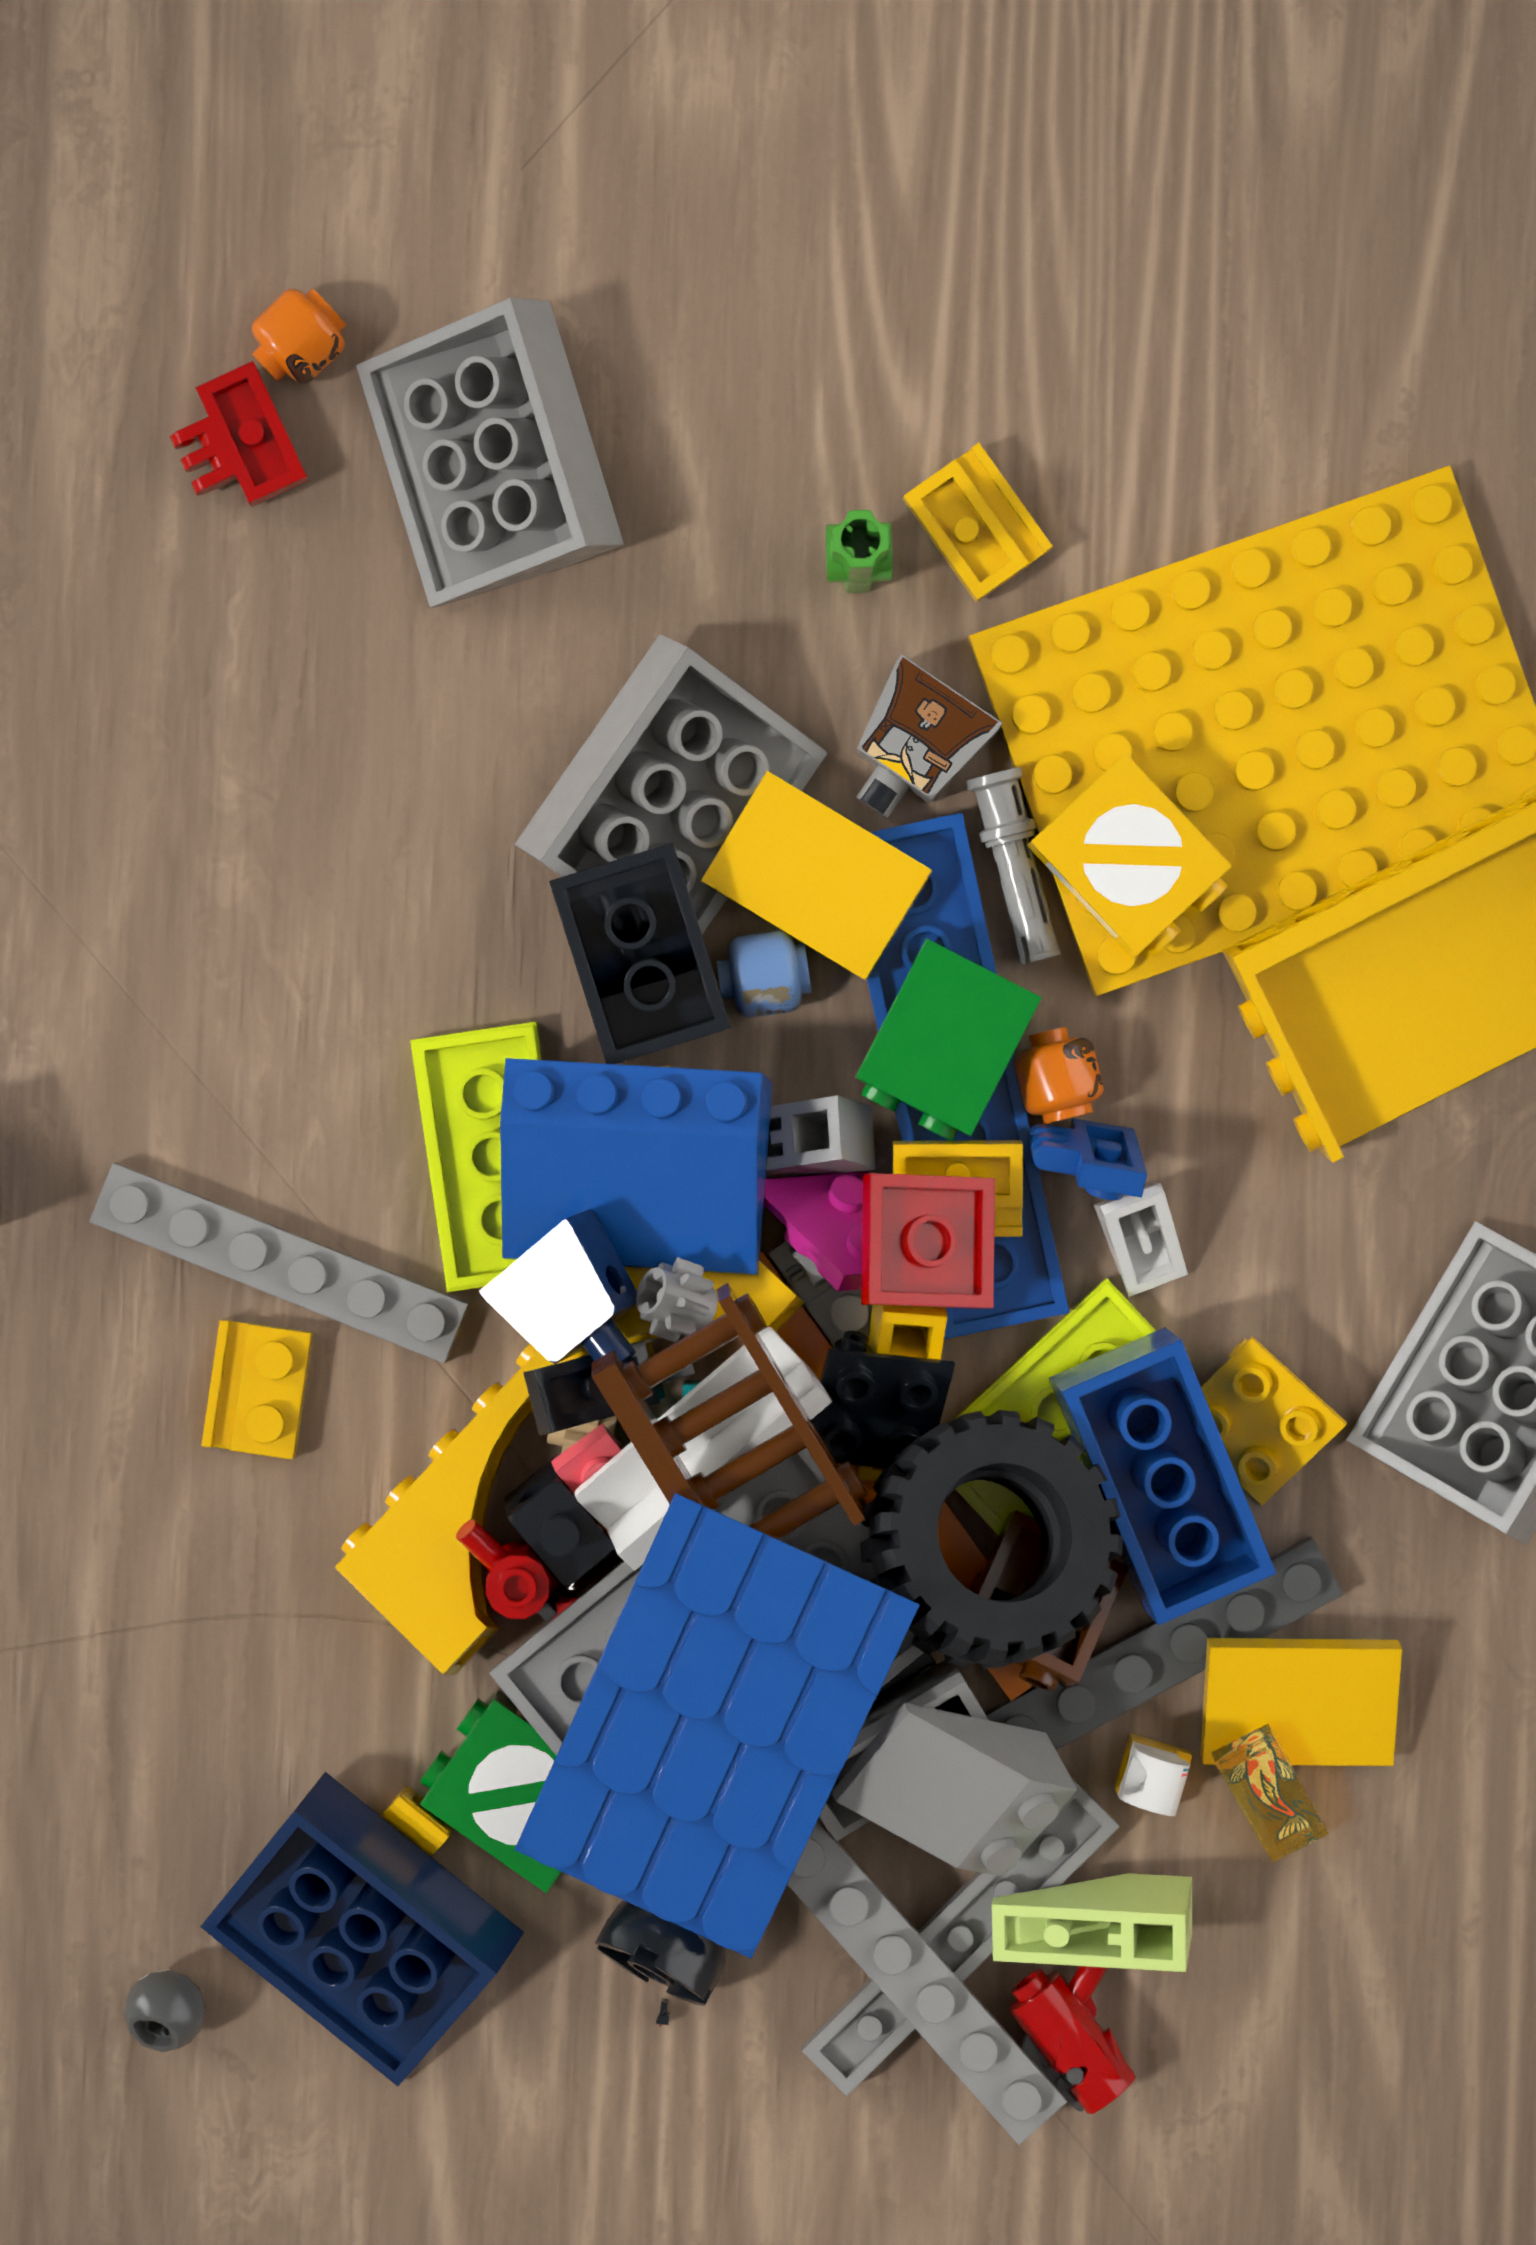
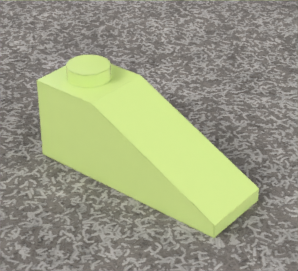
[992,1873,1192,1972]

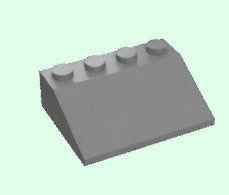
[356,298,624,608]
[515,634,828,935]
[1346,1221,1536,1546]

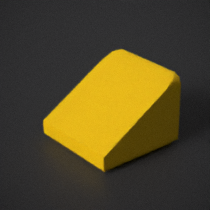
[381,1786,453,1856]

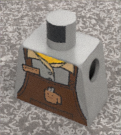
[856,654,1002,819]

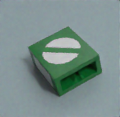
[419,1691,561,1893]

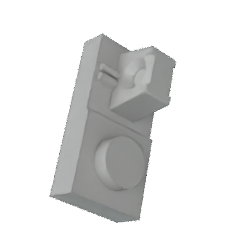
[768,1241,873,1346]

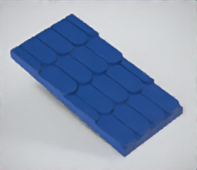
[514,1493,920,1959]

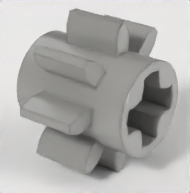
[636,1257,717,1343]

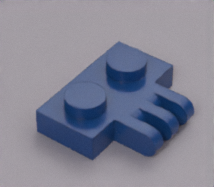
[1028,1118,1147,1200]

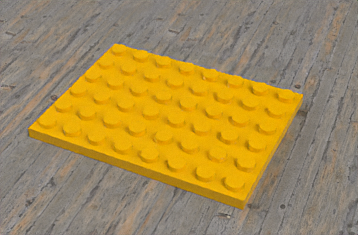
[968,465,1536,997]

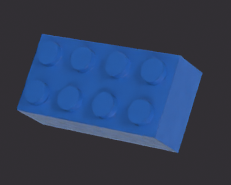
[1048,1327,1277,1625]

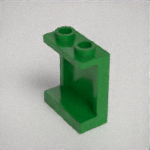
[854,938,1042,1142]

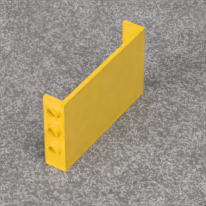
[1222,792,1536,1163]

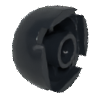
[595,1900,726,2006]

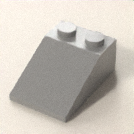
[831,1702,1077,1877]

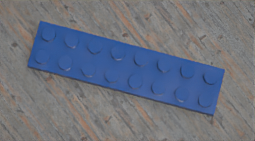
[867,813,1070,1340]

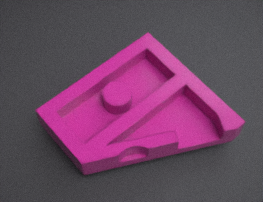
[763,1171,869,1292]

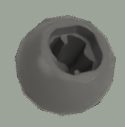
[124,1969,206,2052]

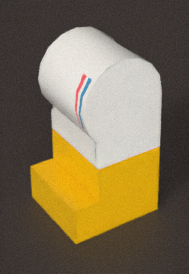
[1114,1733,1193,1816]

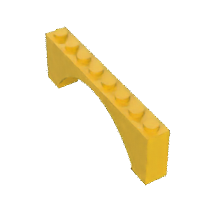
[335,1259,805,1675]

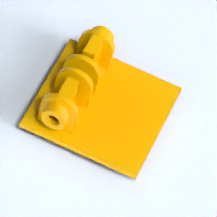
[1201,1336,1347,1505]

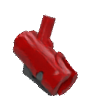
[456,1519,559,1622]
[1009,1966,1136,2114]

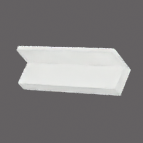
[575,1327,832,1571]

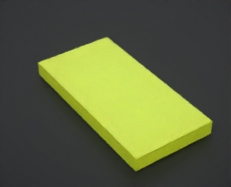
[410,1022,543,1292]
[950,1277,1156,1536]

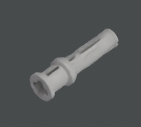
[966,767,1061,964]

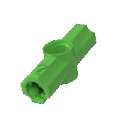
[826,510,893,593]

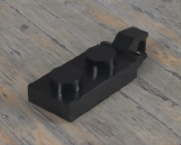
[523,1341,695,1436]

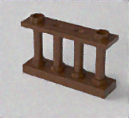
[591,1283,868,1539]

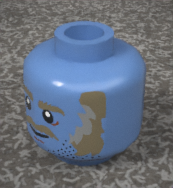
[717,930,811,1018]

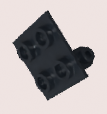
[811,1331,955,1468]

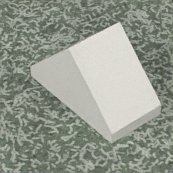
[1093,1182,1188,1297]

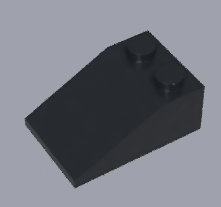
[549,842,731,1064]

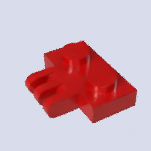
[170,361,310,507]

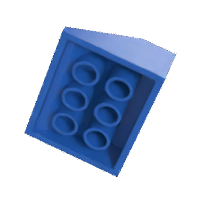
[500,1058,773,1275]

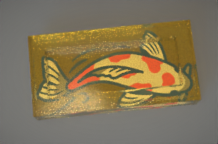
[1212,1724,1329,1863]

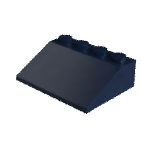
[200,1771,524,2086]

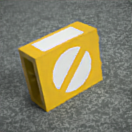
[1027,752,1232,958]

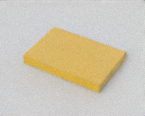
[701,771,933,981]
[1200,1638,1402,1766]

